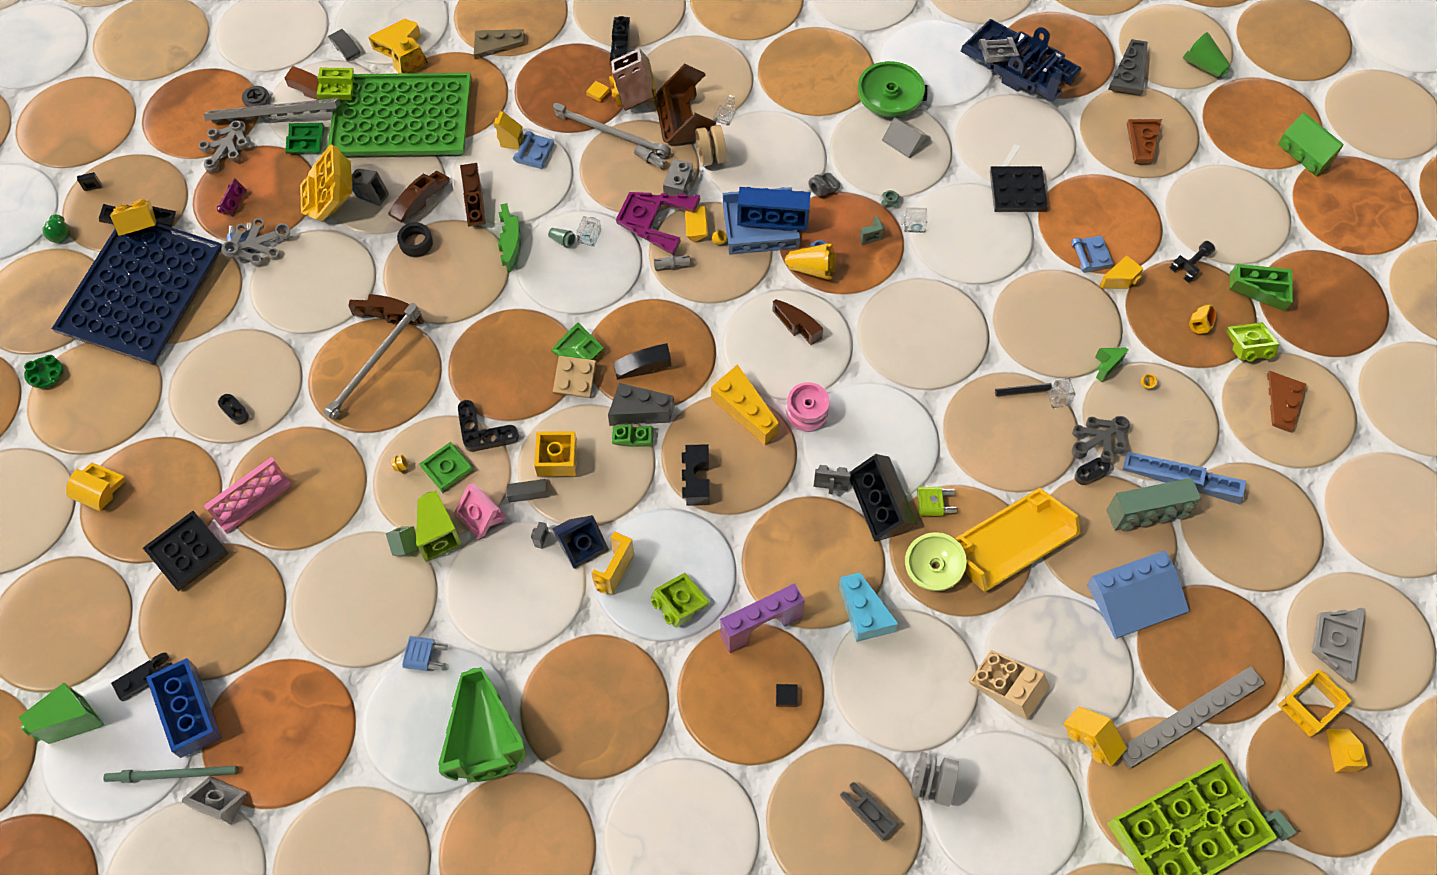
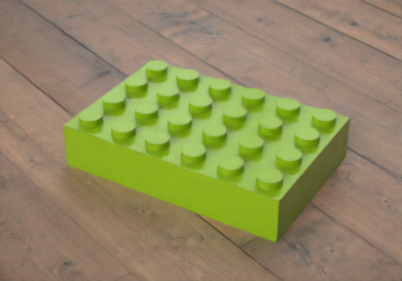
[1107,758,1277,875]

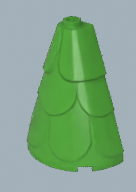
[438,667,526,782]

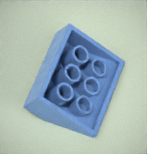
[1087,550,1189,639]

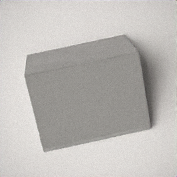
[882,117,929,158]
[182,777,247,825]

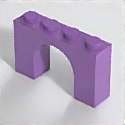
[720,583,805,653]

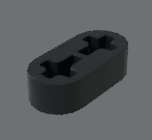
[218,394,249,425]
[1074,457,1110,485]

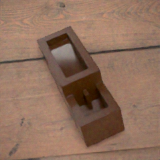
[772,299,823,345]

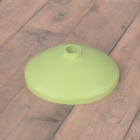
[905,533,967,591]

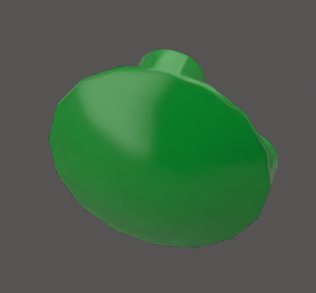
[24,355,63,388]

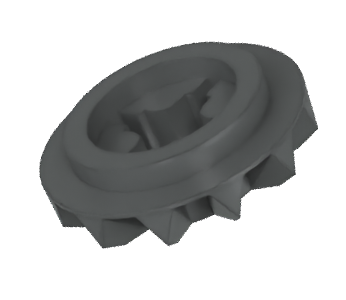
[242,86,269,107]

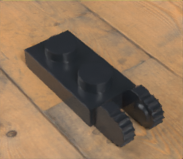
[111,652,173,701]

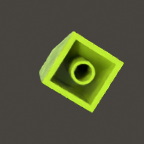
[416,490,462,562]

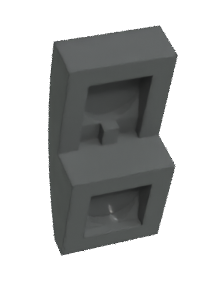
[328,29,360,61]

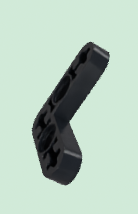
[458,400,519,452]

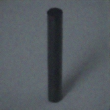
[995,383,1052,396]

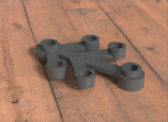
[1072,416,1130,463]

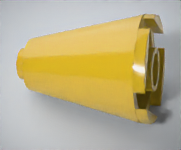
[785,243,836,280]

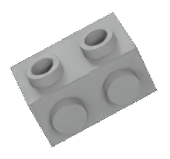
[663,159,696,196]

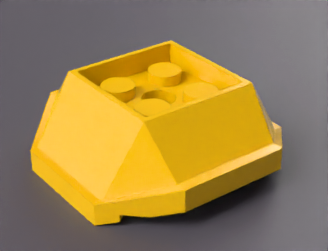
[300,144,353,221]

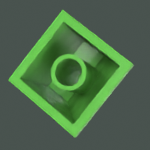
[18,682,104,744]

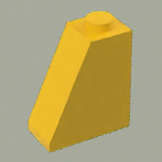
[369,18,421,58]

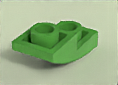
[612,424,654,447]

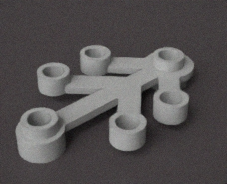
[198,120,249,174]
[221,218,290,266]

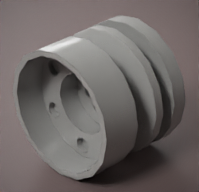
[911,752,959,807]

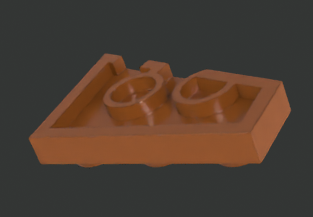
[1127,119,1162,164]
[1267,371,1307,433]

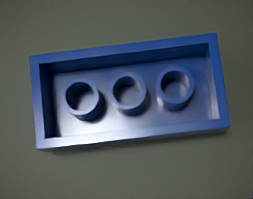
[737,187,811,231]
[146,658,222,758]

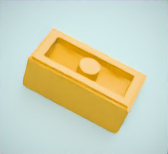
[685,206,708,243]

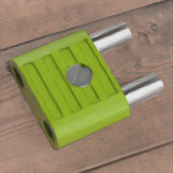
[917,487,957,516]

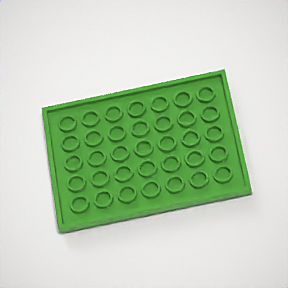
[327,73,471,156]

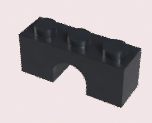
[682,444,710,506]

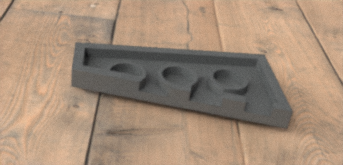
[1108,39,1148,95]

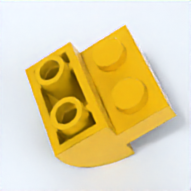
[66,462,125,511]

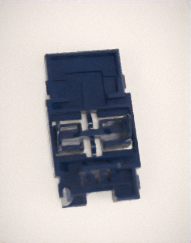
[961,19,1082,102]

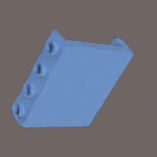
[723,187,800,255]

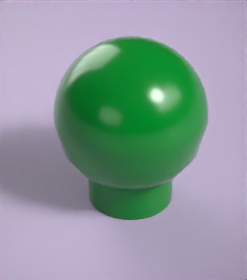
[42,214,70,243]

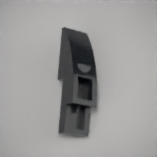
[610,16,630,65]

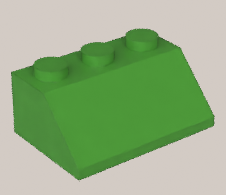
[1278,112,1344,176]

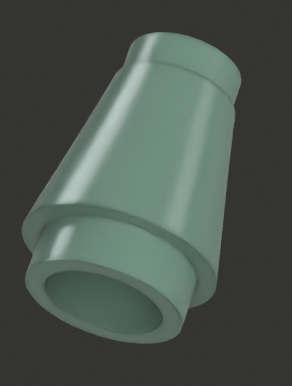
[548,228,576,247]

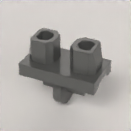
[813,465,851,495]

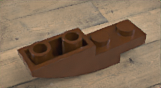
[460,163,486,227]
[388,171,450,223]
[348,294,424,325]

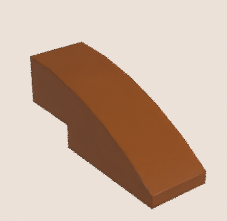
[284,66,319,100]

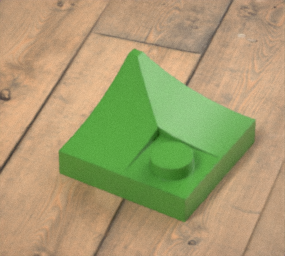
[551,322,604,360]

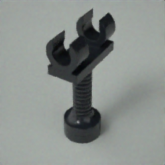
[1169,241,1215,283]

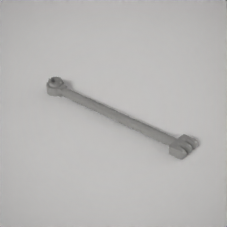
[553,103,671,159]
[323,303,420,420]

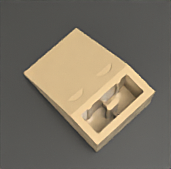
[969,650,1050,720]

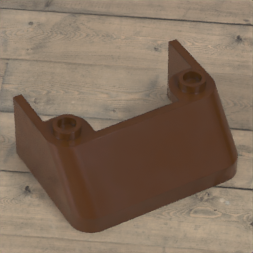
[655,63,716,145]

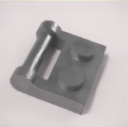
[978,37,1019,63]

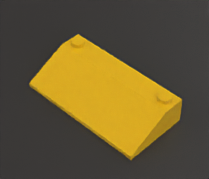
[955,488,1081,592]

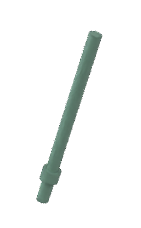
[103,766,238,783]

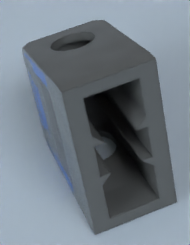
[352,169,389,206]

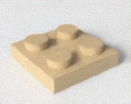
[553,356,597,398]

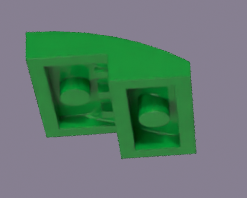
[285,123,325,154]

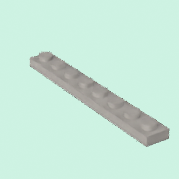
[203,98,341,123]
[1120,666,1265,769]

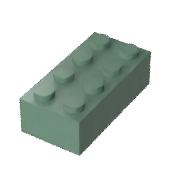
[1106,478,1201,531]

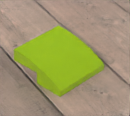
[317,67,354,100]

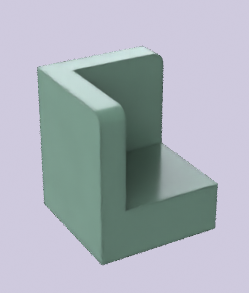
[386,526,419,556]

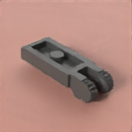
[840,782,898,842]

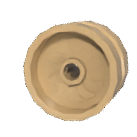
[695,125,727,167]

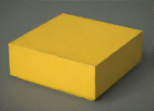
[586,81,610,102]

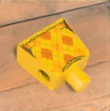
[392,36,428,73]

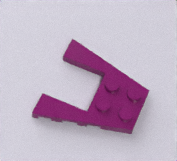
[616,192,701,255]

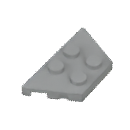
[1312,608,1365,683]

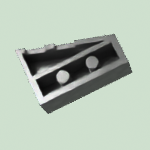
[608,383,674,426]

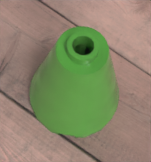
[1183,32,1230,78]

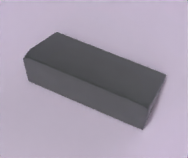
[507,479,548,503]

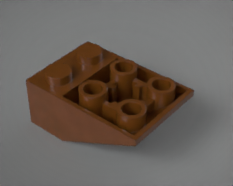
[611,48,655,111]

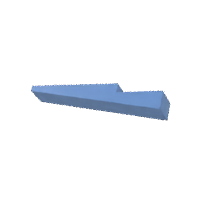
[1123,452,1246,504]

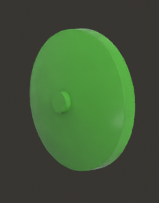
[857,61,925,117]

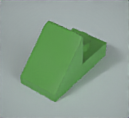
[1095,347,1129,382]

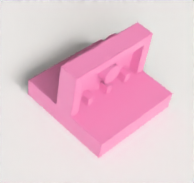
[454,483,506,539]

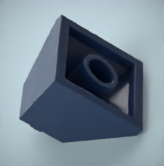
[552,515,609,569]

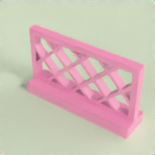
[204,457,292,534]

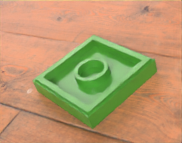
[419,442,474,493]

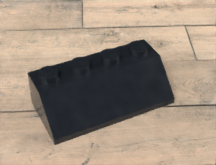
[849,454,918,542]

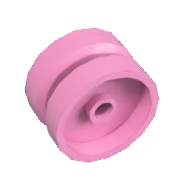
[787,382,830,431]

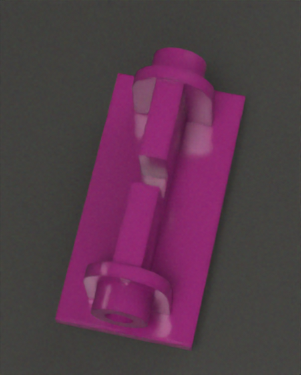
[217,178,247,217]

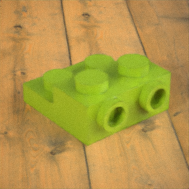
[1226,322,1279,362]
[651,573,710,628]

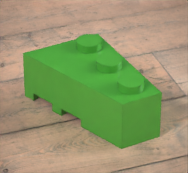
[1229,264,1293,311]

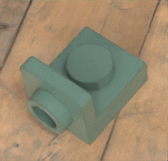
[859,216,885,245]
[1261,810,1296,841]

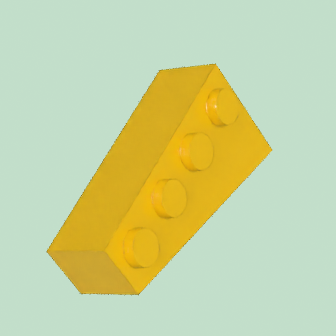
[711,364,779,445]

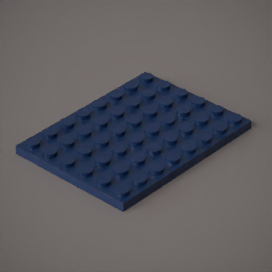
[51,223,222,365]

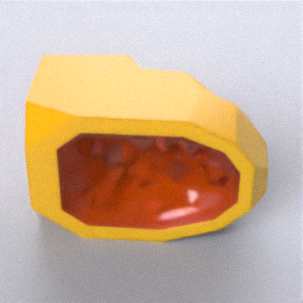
[1189,305,1216,334]

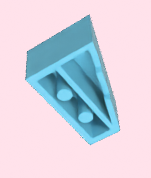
[839,572,898,642]

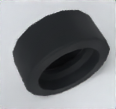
[397,222,433,257]

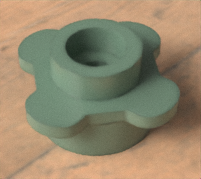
[881,190,899,207]

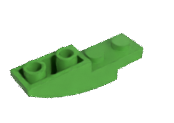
[497,203,521,272]

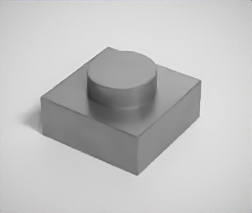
[531,522,549,549]

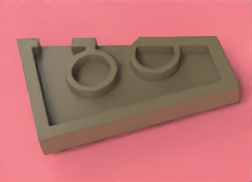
[474,29,524,59]

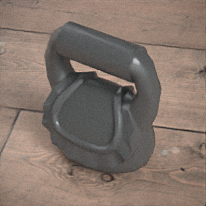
[808,173,840,197]

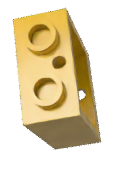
[1278,668,1352,737]

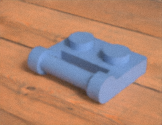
[513,131,554,169]
[1071,236,1113,273]

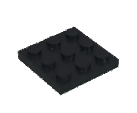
[990,166,1048,212]
[143,511,229,591]

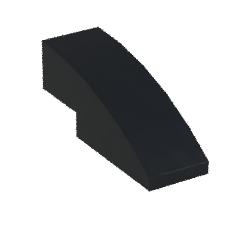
[614,343,671,380]

